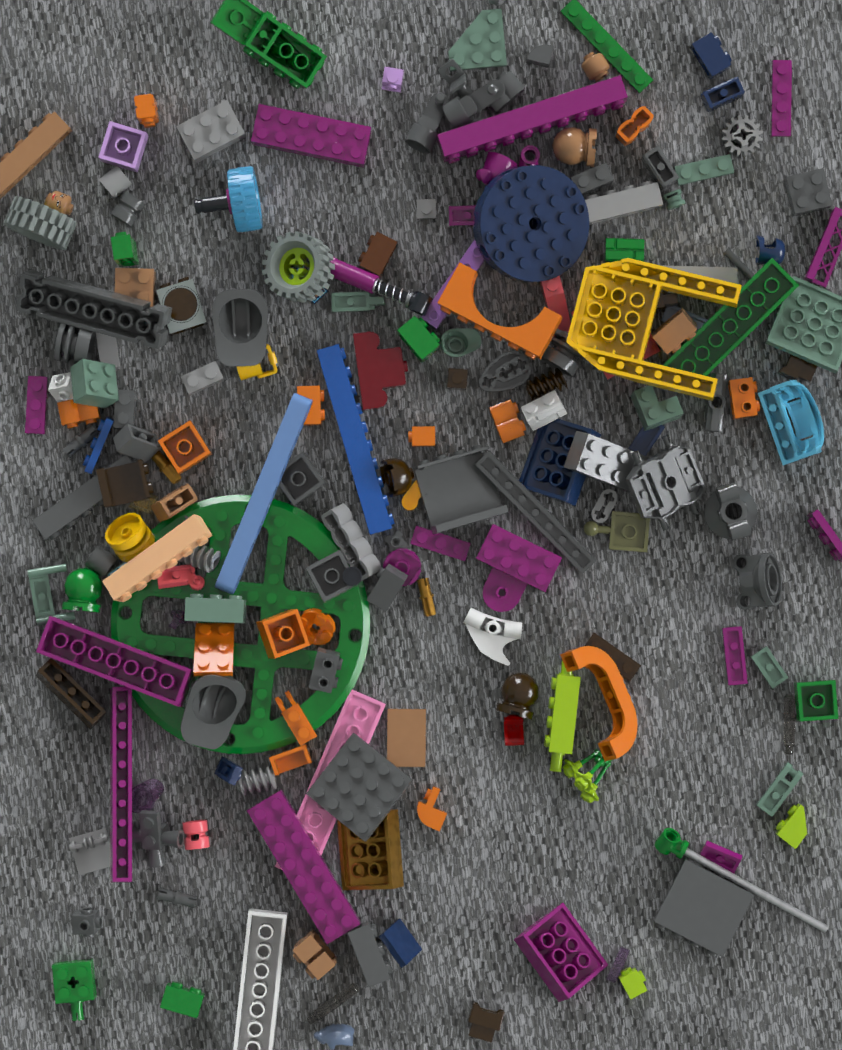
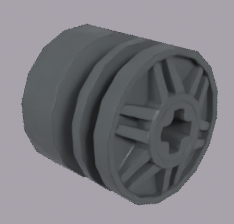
[54,323,96,364]
[541,329,584,377]

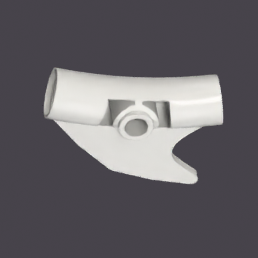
[463,608,522,666]

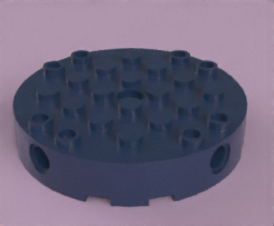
[473,165,589,282]

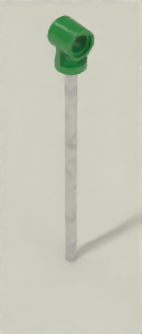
[655,828,829,933]

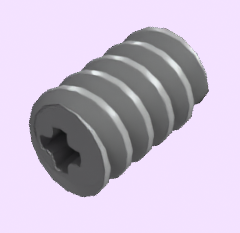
[178,545,221,573]
[236,766,277,795]

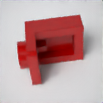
[504,715,524,746]

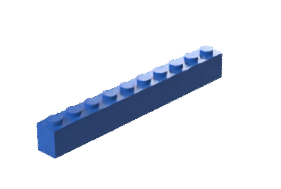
[317,344,395,535]

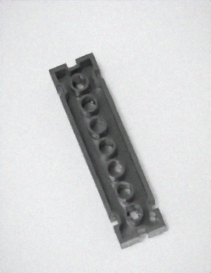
[16,270,172,349]

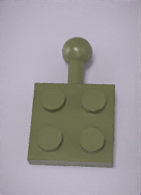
[584,511,650,553]

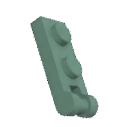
[756,762,803,817]

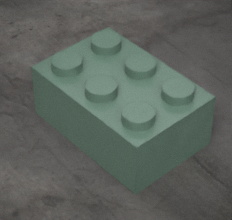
[184,594,246,623]

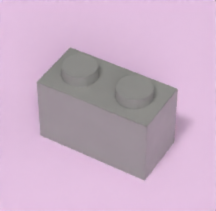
[181,361,225,396]

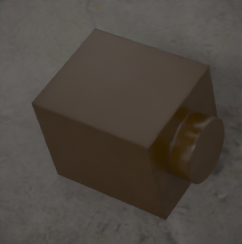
[447,368,468,390]

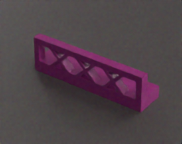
[804,207,842,288]

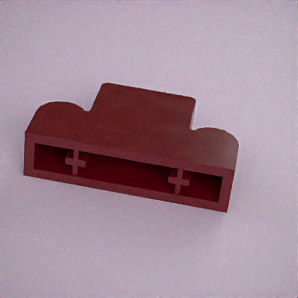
[353,331,408,411]

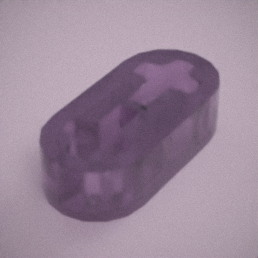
[606,946,630,984]

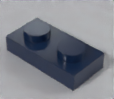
[214,756,243,786]

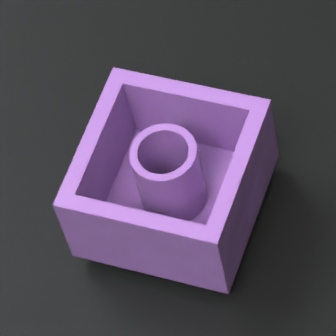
[98,121,149,172]

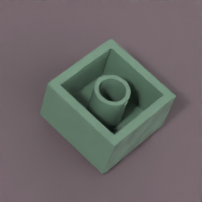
[70,359,119,408]

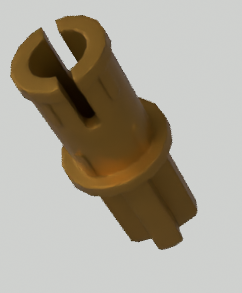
[151,450,182,484]
[416,578,436,617]

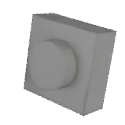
[416,199,436,219]

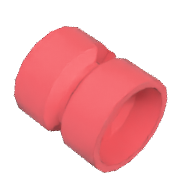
[182,820,210,850]

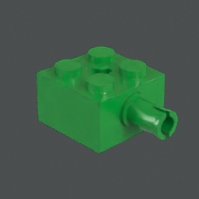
[52,958,97,1021]

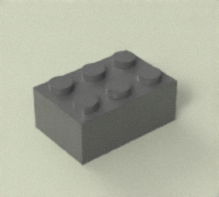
[348,920,393,987]

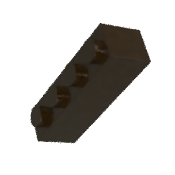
[36,658,106,730]

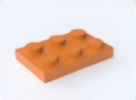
[193,623,235,676]

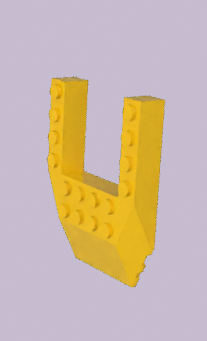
[566,258,742,401]

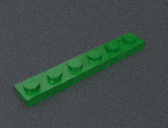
[560,0,653,94]

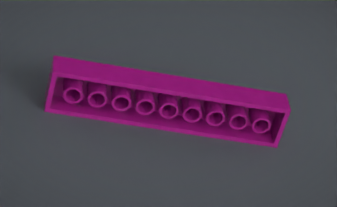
[437,75,628,164]

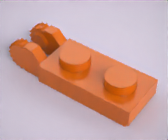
[275,690,317,746]

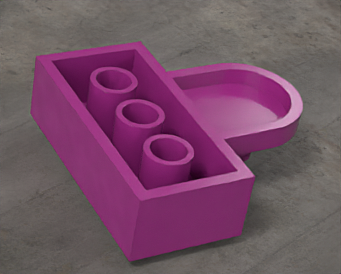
[476,524,562,612]

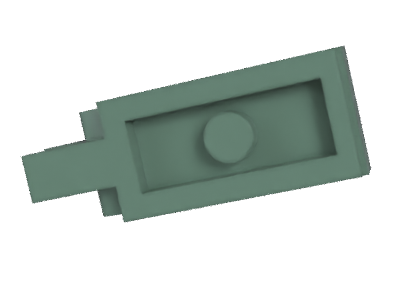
[331,291,385,313]

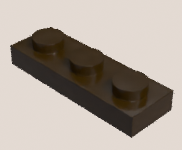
[585,633,641,681]

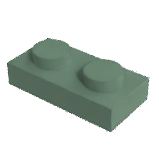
[750,646,788,689]

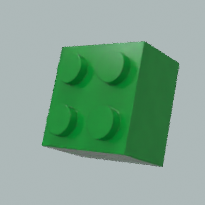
[397,316,440,363]
[794,680,839,722]

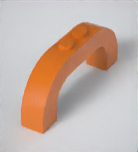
[560,646,638,761]

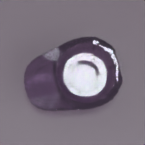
[132,779,164,814]

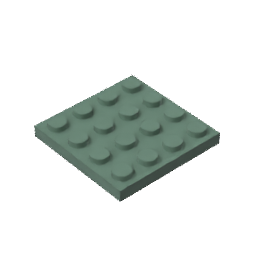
[765,276,842,374]

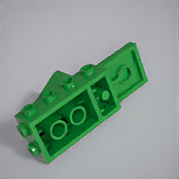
[210,0,327,89]

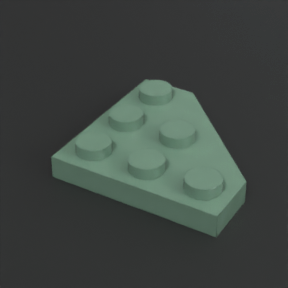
[448,9,507,71]

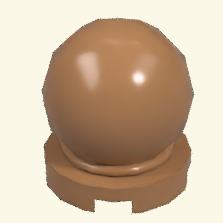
[552,127,597,167]

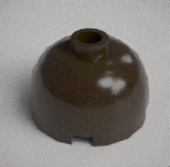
[380,458,414,497]

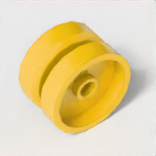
[105,513,155,562]

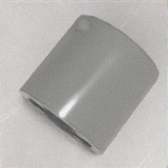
[99,165,132,199]

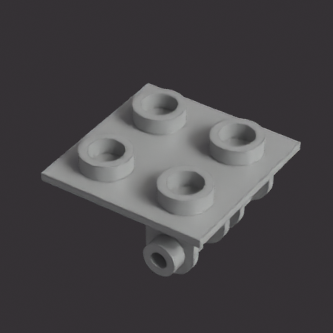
[69,828,110,875]

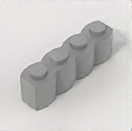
[322,503,381,581]

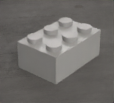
[176,100,246,163]

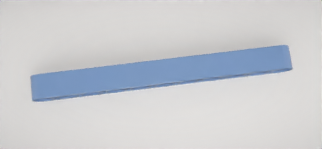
[215,393,313,595]

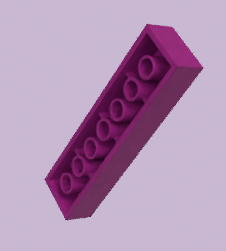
[36,616,194,707]
[247,789,361,944]

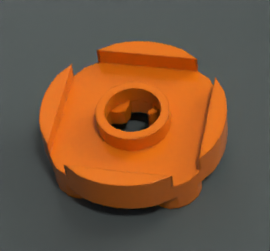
[300,608,336,645]

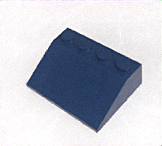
[519,419,601,506]

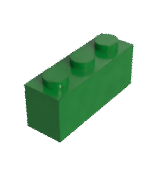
[111,232,139,267]

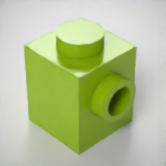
[618,967,647,1000]

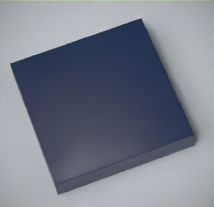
[379,918,422,968]

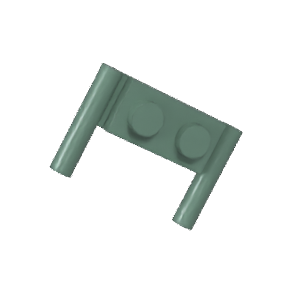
[27,564,75,626]

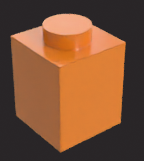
[408,426,435,447]

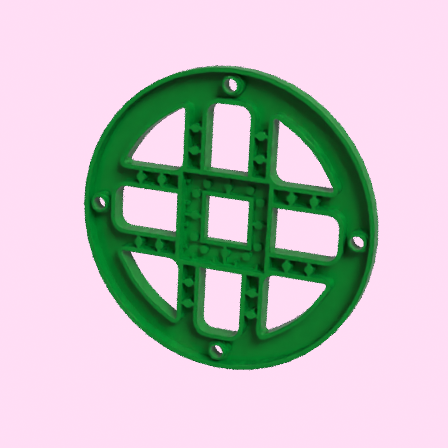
[111,495,370,754]

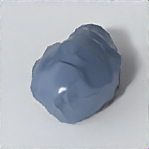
[314,1023,355,1050]

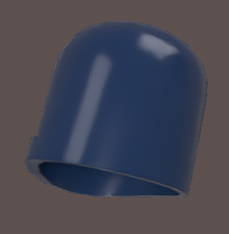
[755,236,785,265]

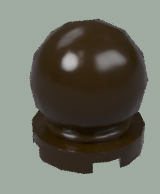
[496,673,539,720]

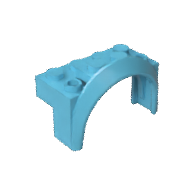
[758,380,824,465]

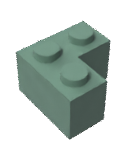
[631,386,684,431]

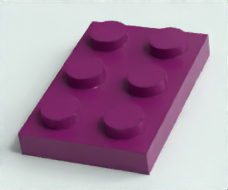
[807,509,842,562]

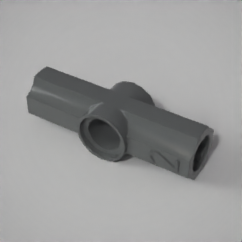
[705,373,727,432]

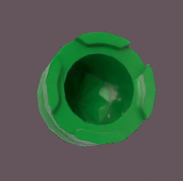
[62,568,102,613]

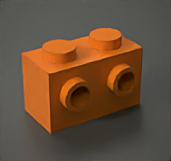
[728,377,760,419]

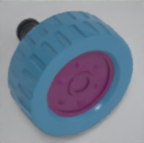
[194,166,263,232]

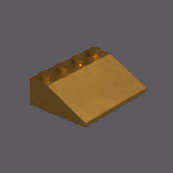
[337,809,404,890]

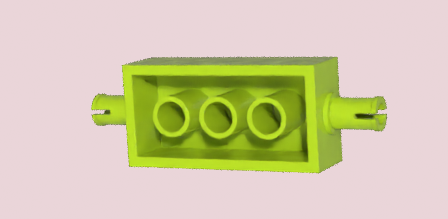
[544,661,581,772]

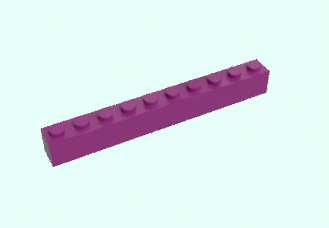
[110,687,132,883]

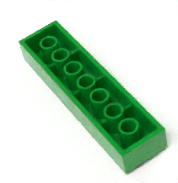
[663,258,799,376]

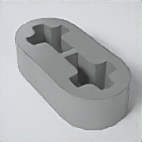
[591,489,617,523]

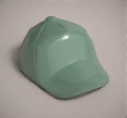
[441,328,482,358]

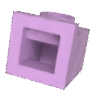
[382,67,404,93]

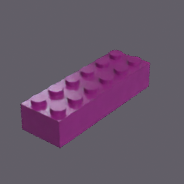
[251,104,372,168]

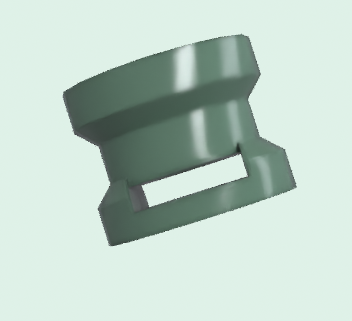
[663,189,686,210]

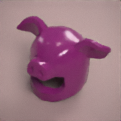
[476,152,517,186]

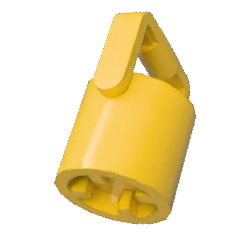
[236,344,278,381]

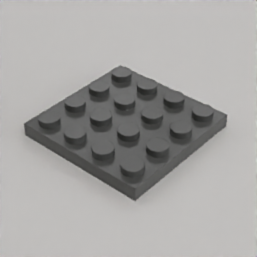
[306,733,414,842]

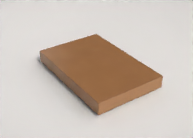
[387,709,426,767]

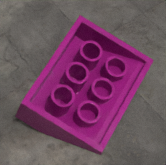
[514,903,608,1002]

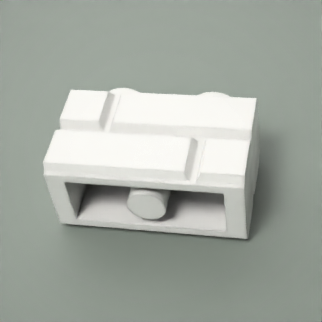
[521,390,567,431]

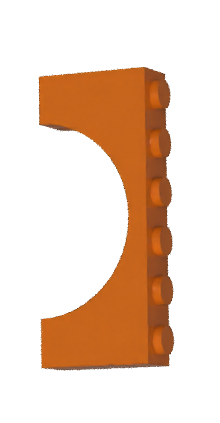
[437,262,563,360]

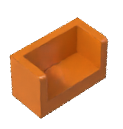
[269,744,312,776]

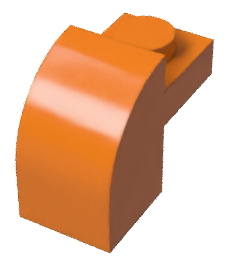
[417,786,447,832]

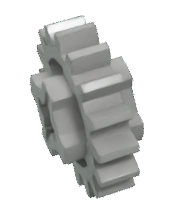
[721,115,763,157]

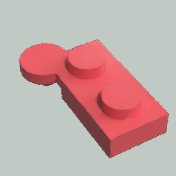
[157,565,205,590]

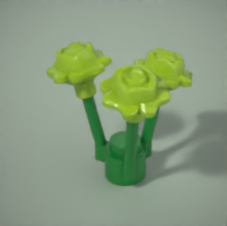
[562,749,612,803]

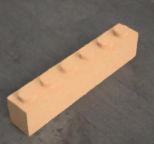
[102,514,212,602]

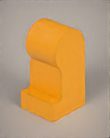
[402,480,421,511]

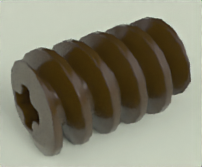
[525,368,568,402]

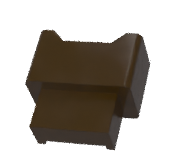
[655,291,678,313]
[778,354,818,383]
[468,1001,505,1043]

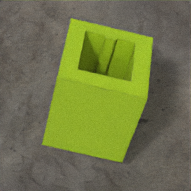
[775,803,807,849]

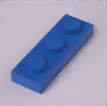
[83,416,114,474]

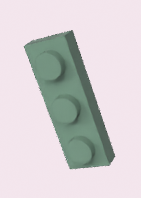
[674,154,734,186]

